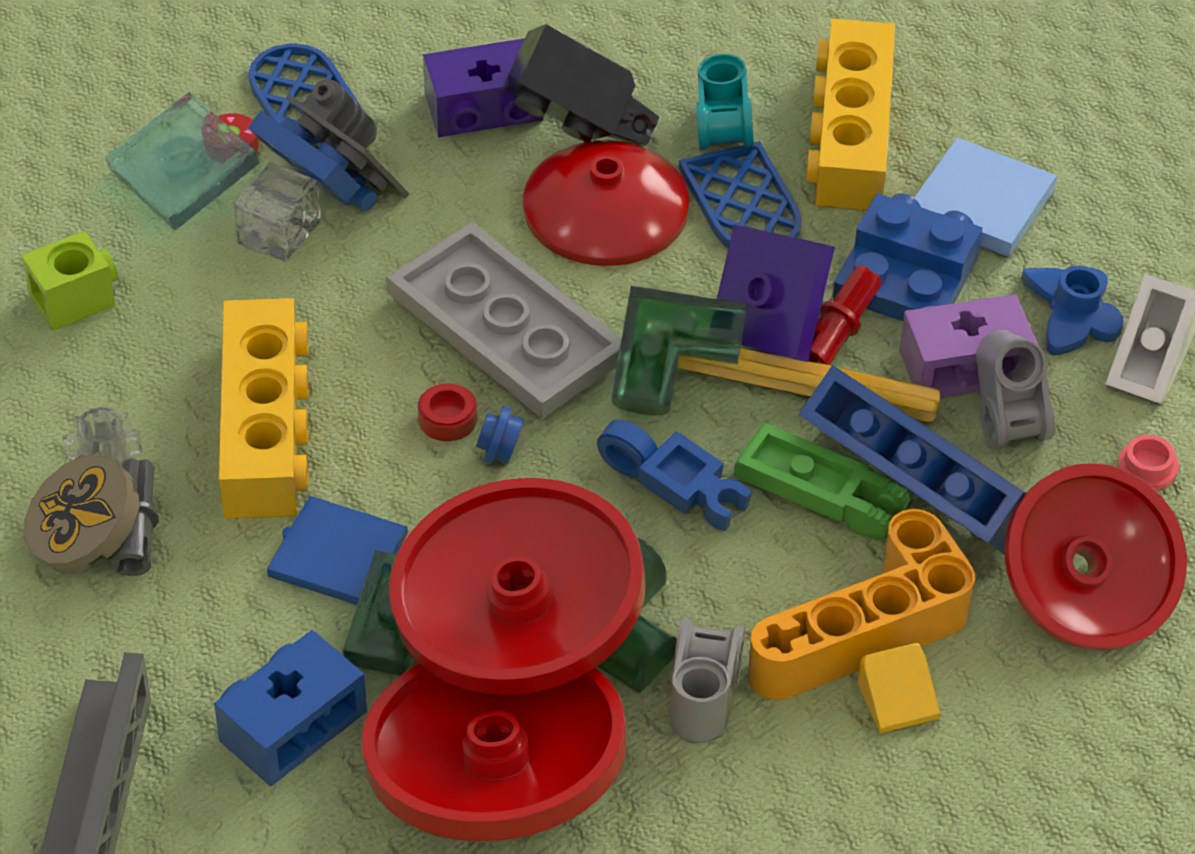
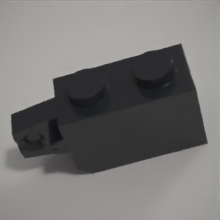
[502,24,659,147]

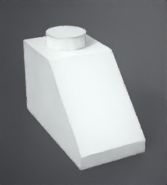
[1106,274,1195,404]

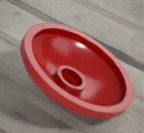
[523,140,689,266]
[1004,463,1187,650]

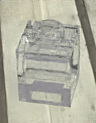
[234,162,321,263]

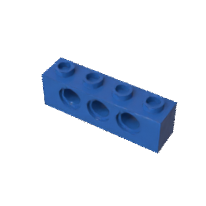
[799,365,1026,555]

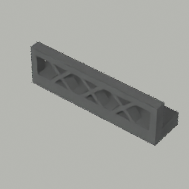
[40,652,151,854]

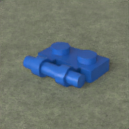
[248,111,377,211]

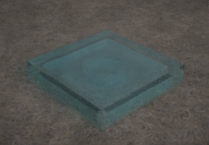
[104,92,260,231]

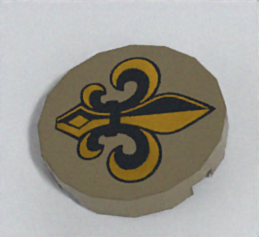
[24,456,139,573]

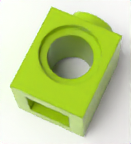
[21,230,118,331]

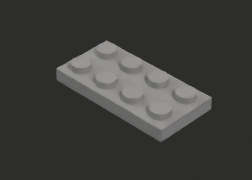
[386,222,628,419]

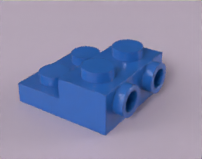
[832,193,983,321]

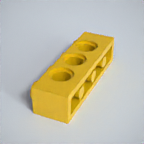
[806,18,895,210]
[219,298,309,519]

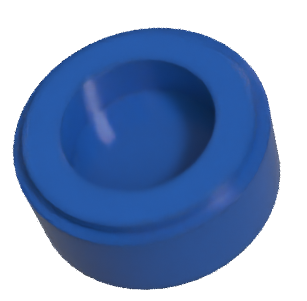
[597,420,658,477]

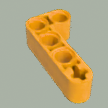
[747,509,975,700]

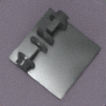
[286,80,409,197]

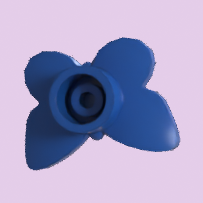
[1021,266,1123,355]

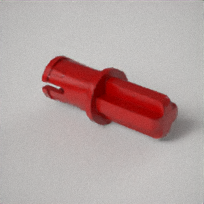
[808,266,882,365]

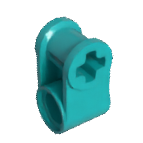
[696,54,754,151]

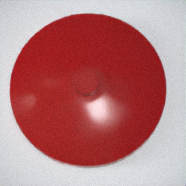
[389,478,646,695]
[362,664,627,841]

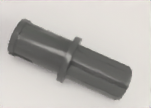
[110,458,159,576]

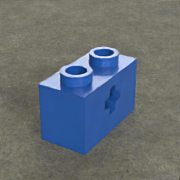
[214,630,367,787]

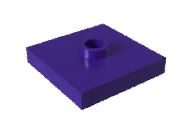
[708,224,835,362]

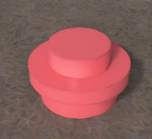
[1117,435,1179,491]

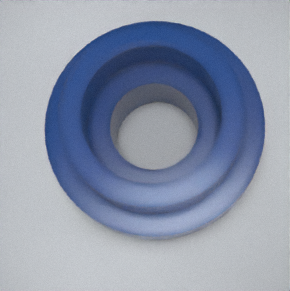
[476,406,524,465]

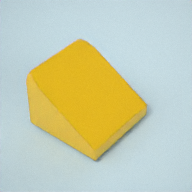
[857,643,941,734]

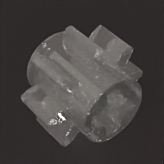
[63,407,142,466]

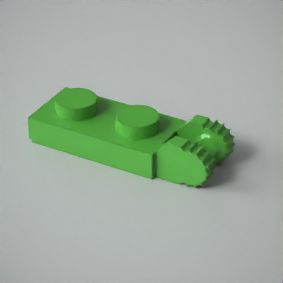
[734,422,911,541]

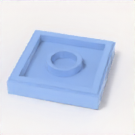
[914,137,1057,257]

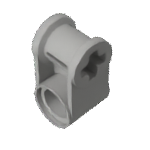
[976,330,1055,450]
[670,618,745,742]

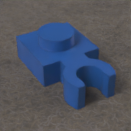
[637,431,751,531]

